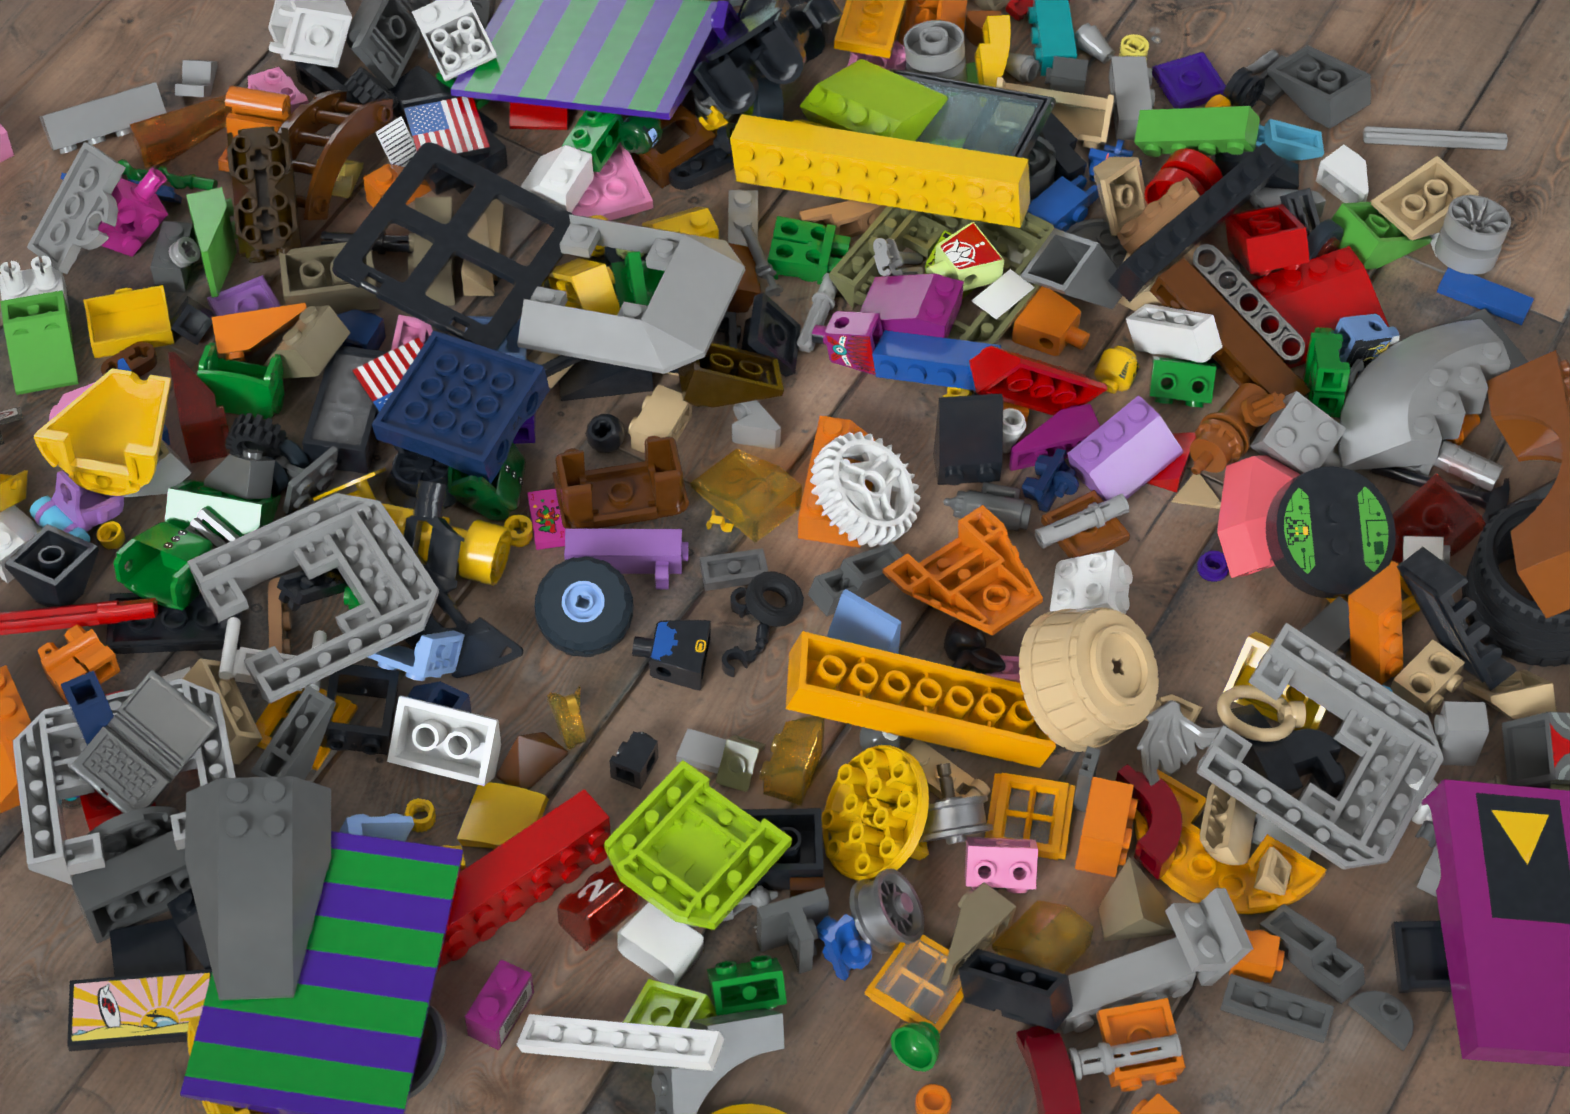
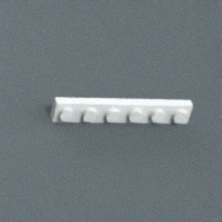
[517,1014,724,1071]

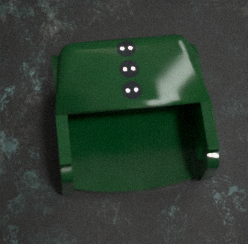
[448,442,526,521]

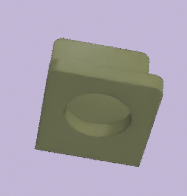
[716,735,766,792]

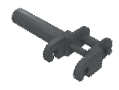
[741,225,784,297]

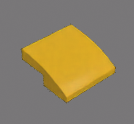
[457,782,549,850]

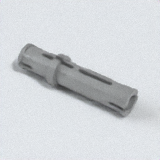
[1035,494,1130,549]

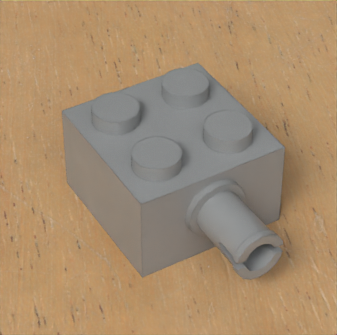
[1250,391,1354,474]

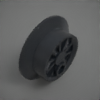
[385,450,458,509]

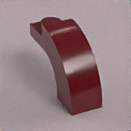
[1116,764,1182,880]
[1016,1026,1081,1114]

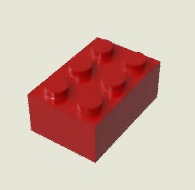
[1225,204,1310,276]

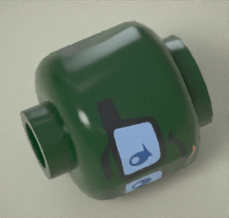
[618,116,662,154]

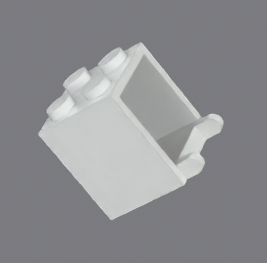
[268,0,352,68]

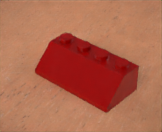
[969,346,1108,416]

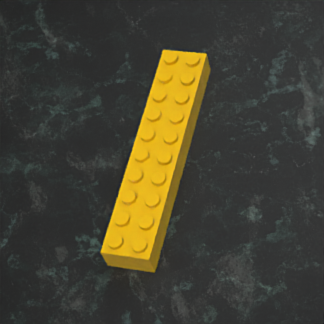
[730,114,1030,228]

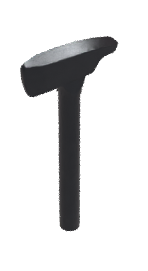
[1370,467,1510,527]

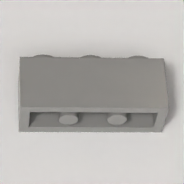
[1108,56,1155,140]

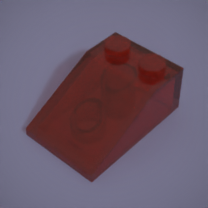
[168,351,229,464]
[1391,473,1486,564]

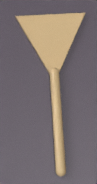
[1172,474,1221,509]

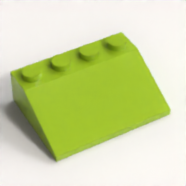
[800,58,948,141]

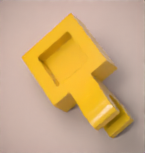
[699,106,729,136]

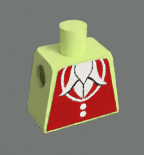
[926,222,1004,291]

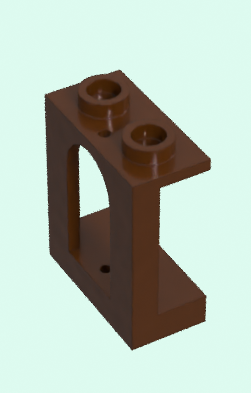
[629,104,716,188]

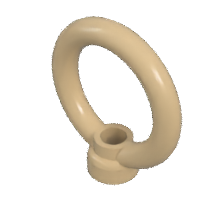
[1217,685,1306,742]

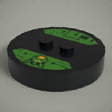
[1266,466,1396,599]

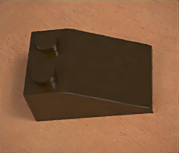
[678,342,784,408]

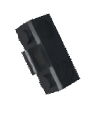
[958,948,1073,1030]

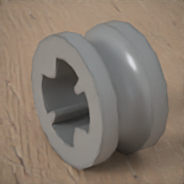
[169,237,200,268]

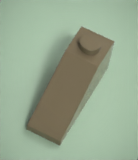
[941,882,1017,987]

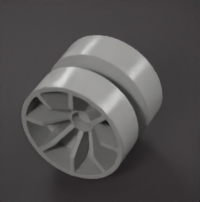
[904,20,967,95]
[1435,195,1511,275]

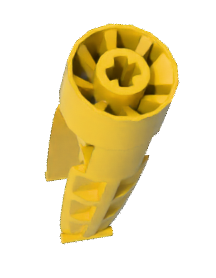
[382,503,512,586]

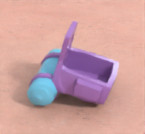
[29,470,124,542]

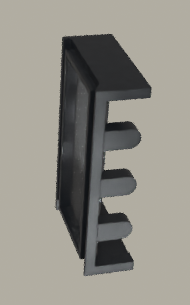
[1396,547,1517,691]

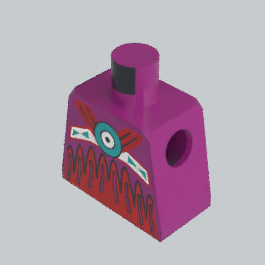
[812,311,883,375]

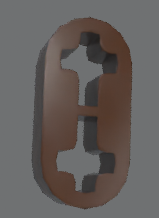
[101,341,157,377]

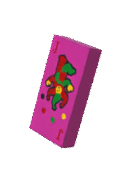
[527,489,566,550]

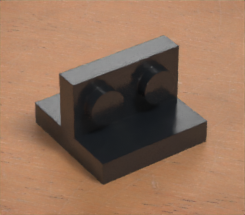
[741,292,801,377]

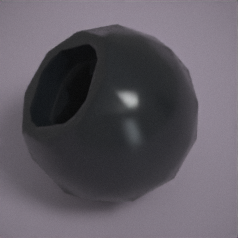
[586,413,626,453]

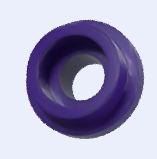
[1197,551,1229,582]

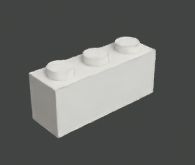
[1126,304,1222,363]

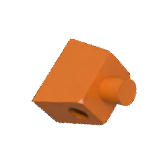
[1012,286,1090,356]

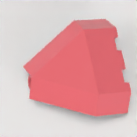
[1217,455,1301,578]

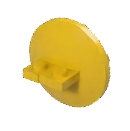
[821,745,929,881]

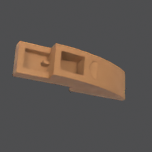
[799,200,887,238]

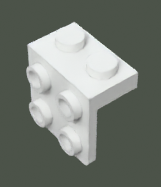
[1050,550,1133,614]

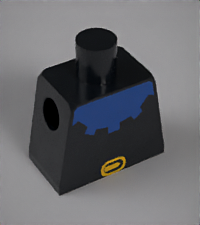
[632,620,711,691]

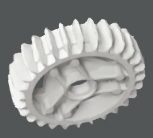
[810,432,921,547]

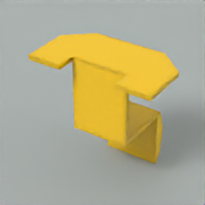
[706,509,734,532]

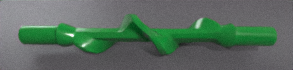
[118,159,218,190]

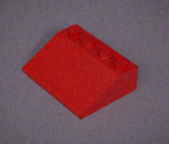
[1240,246,1389,369]

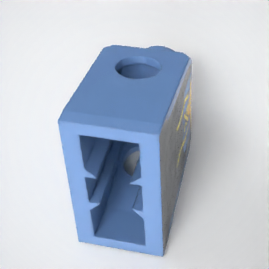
[1334,314,1399,369]

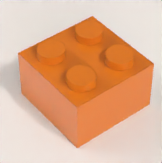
[1075,777,1138,877]

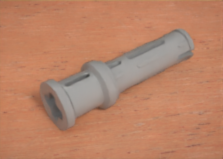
[1068,1033,1182,1081]

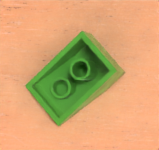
[186,187,238,298]
[1331,202,1432,269]

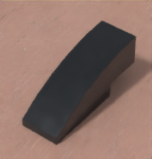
[1035,108,1087,182]
[1226,704,1303,795]

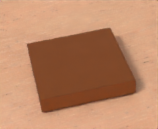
[1041,490,1130,559]

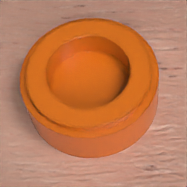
[915,1084,952,1114]

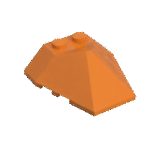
[883,505,1043,636]

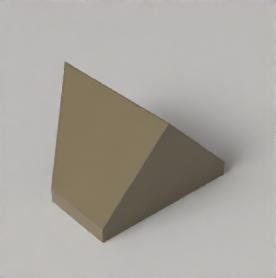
[1098,857,1173,942]

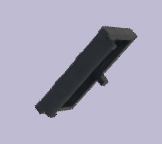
[1391,921,1452,993]

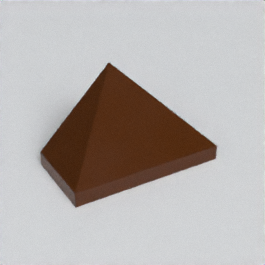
[496,732,568,790]

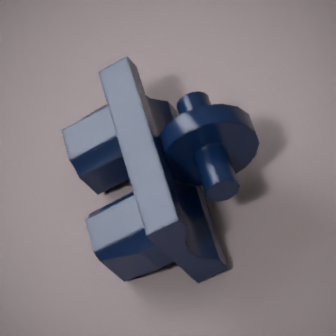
[1022,449,1079,512]

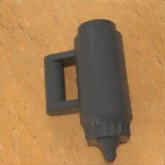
[943,482,1032,531]

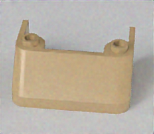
[990,77,1114,150]

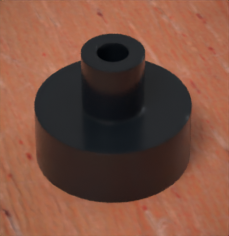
[713,122,736,154]

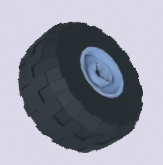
[534,556,634,657]

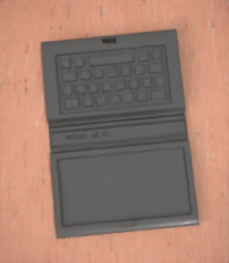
[69,669,218,813]

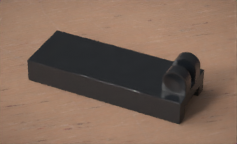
[277,567,348,611]

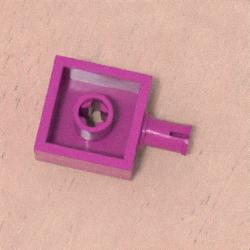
[98,167,168,257]

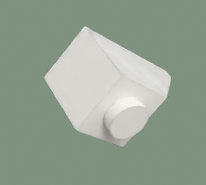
[1316,145,1369,203]

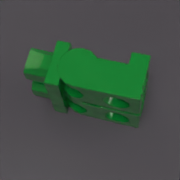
[768,216,851,285]
[1303,327,1350,418]

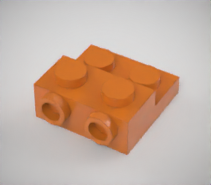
[1096,998,1185,1092]

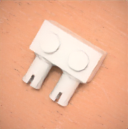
[0,256,69,311]

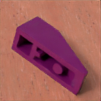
[1009,404,1100,471]

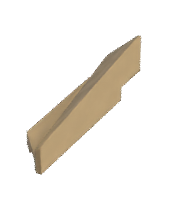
[461,199,505,296]

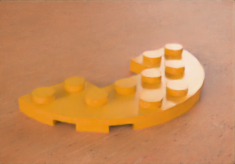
[1134,769,1327,914]

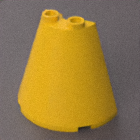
[34,368,171,496]

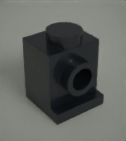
[609,731,658,790]

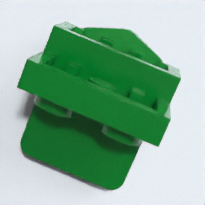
[609,251,665,308]

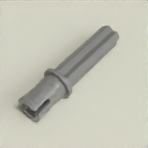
[797,273,838,353]

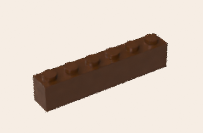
[1149,257,1311,415]

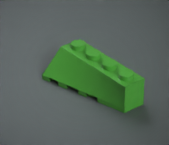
[1134,106,1260,157]

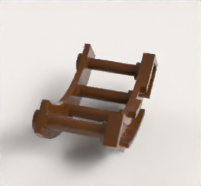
[277,90,393,221]

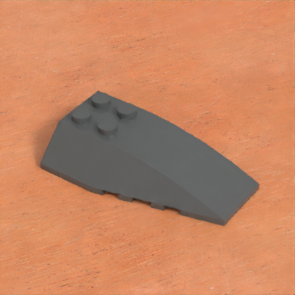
[185,776,331,1000]

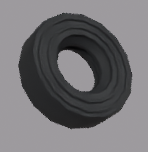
[745,571,804,627]

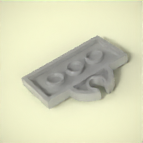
[27,141,126,274]

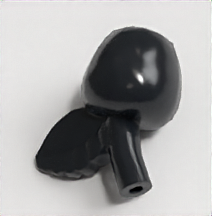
[944,620,1006,674]

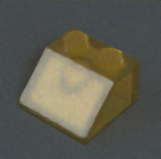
[759,715,825,806]
[992,900,1094,974]

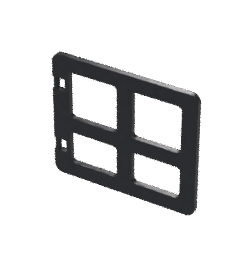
[332,142,574,351]

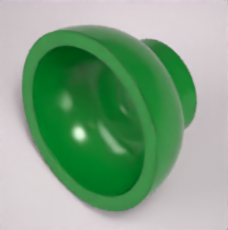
[891,1021,940,1072]

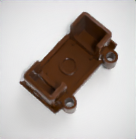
[552,436,689,529]

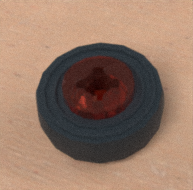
[1307,219,1343,260]

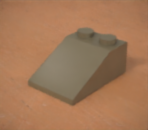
[262,305,350,379]

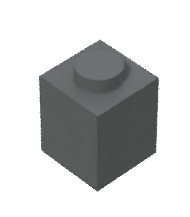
[1045,56,1088,95]

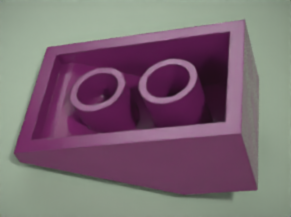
[860,273,964,338]

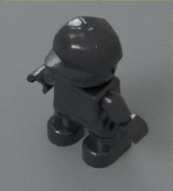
[691,0,843,114]

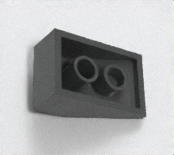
[1267,45,1371,129]

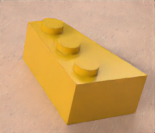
[548,258,621,315]

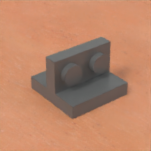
[757,888,829,974]

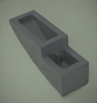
[808,542,904,617]
[1260,904,1365,1004]

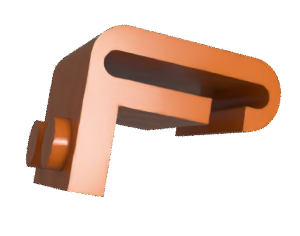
[218,86,291,172]

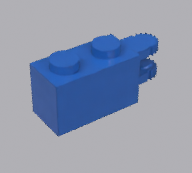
[1027,175,1099,232]

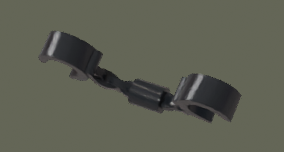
[722,587,770,677]

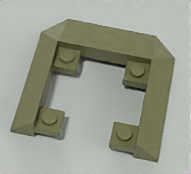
[829,206,1054,344]

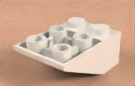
[412,0,497,81]

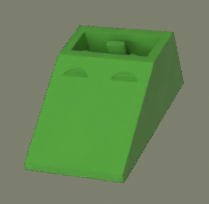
[0,290,79,395]

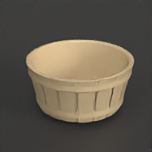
[1019,607,1159,752]

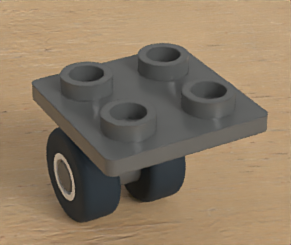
[264,439,339,515]

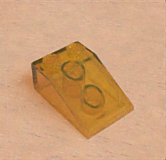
[690,448,802,543]

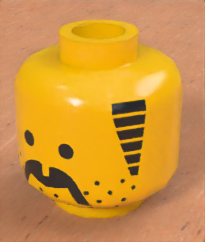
[1094,346,1140,394]

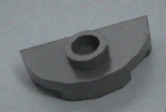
[1348,990,1414,1052]

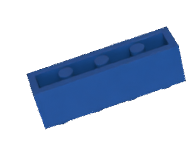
[872,330,1001,391]

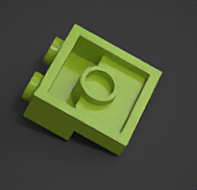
[623,979,716,1029]

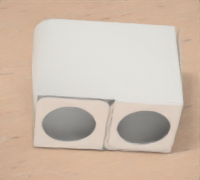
[617,902,704,986]

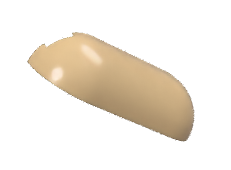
[1200,783,1256,865]

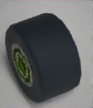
[739,77,784,120]

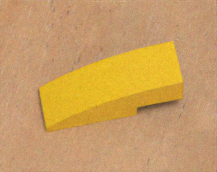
[975,15,1011,108]

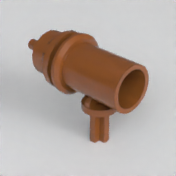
[1190,383,1286,475]

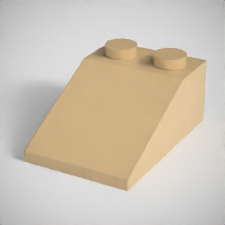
[1371,156,1479,240]

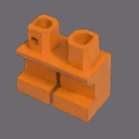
[38,625,121,705]

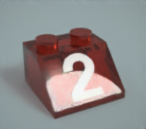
[557,865,638,951]

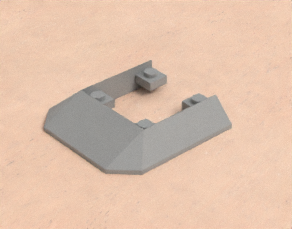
[517,215,745,374]
[187,493,439,703]
[1196,623,1444,869]
[13,679,236,885]

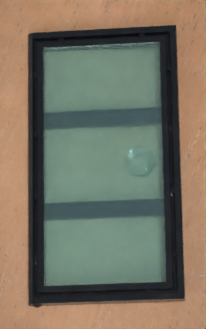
[889,68,1056,159]

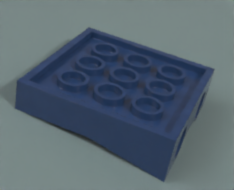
[372,330,550,484]

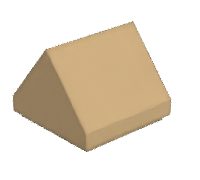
[1254,847,1292,895]

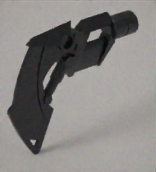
[404,480,523,678]

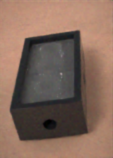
[302,346,388,474]

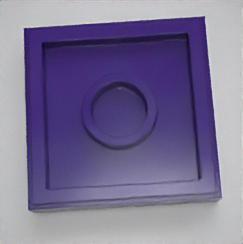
[1152,52,1226,109]

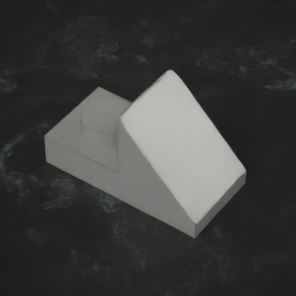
[732,400,781,449]

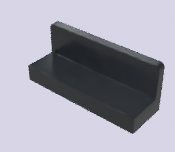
[295,61,364,115]

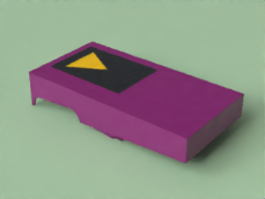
[1421,779,1570,1067]

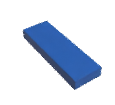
[1437,267,1534,325]

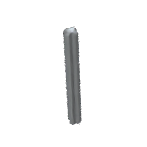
[1363,126,1508,150]

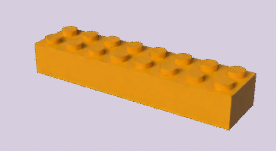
[786,631,1056,768]

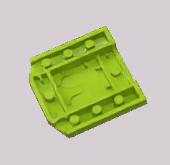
[604,760,792,930]

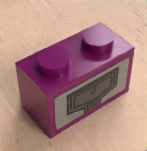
[465,959,534,1050]

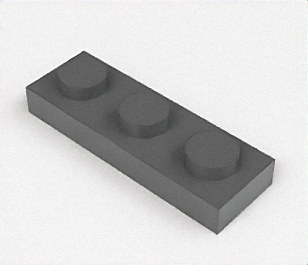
[1220,974,1334,1043]

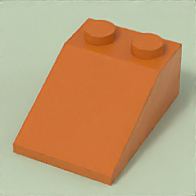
[212,303,306,362]

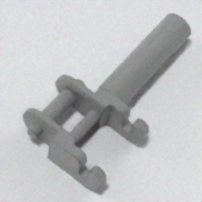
[873,238,923,276]

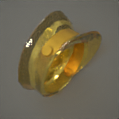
[546,685,586,750]

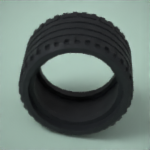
[1462,498,1570,667]

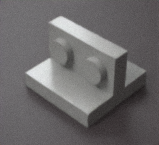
[1165,888,1253,986]

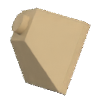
[1093,157,1148,236]
[1463,669,1556,720]

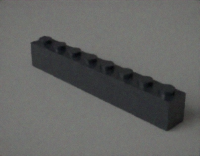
[1108,143,1285,302]

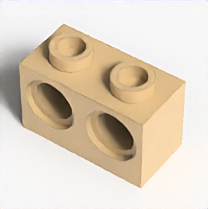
[1391,639,1465,714]

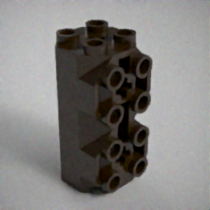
[227,127,302,263]

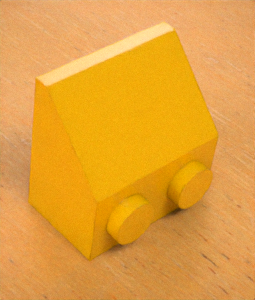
[642,207,719,239]

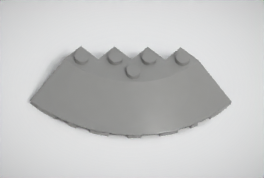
[1338,319,1511,470]

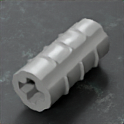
[1433,440,1504,491]

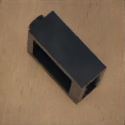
[320,664,399,755]

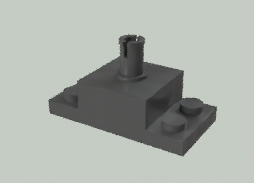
[346,0,430,89]

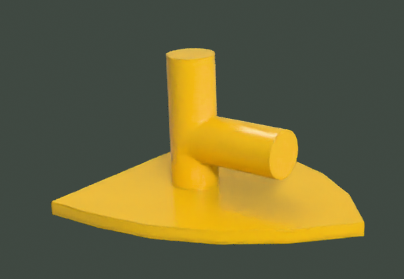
[313,467,387,501]

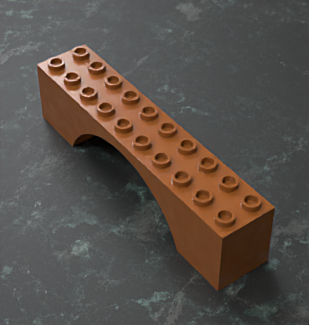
[1486,350,1570,619]

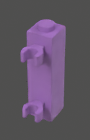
[564,529,689,589]

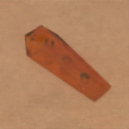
[130,95,232,168]

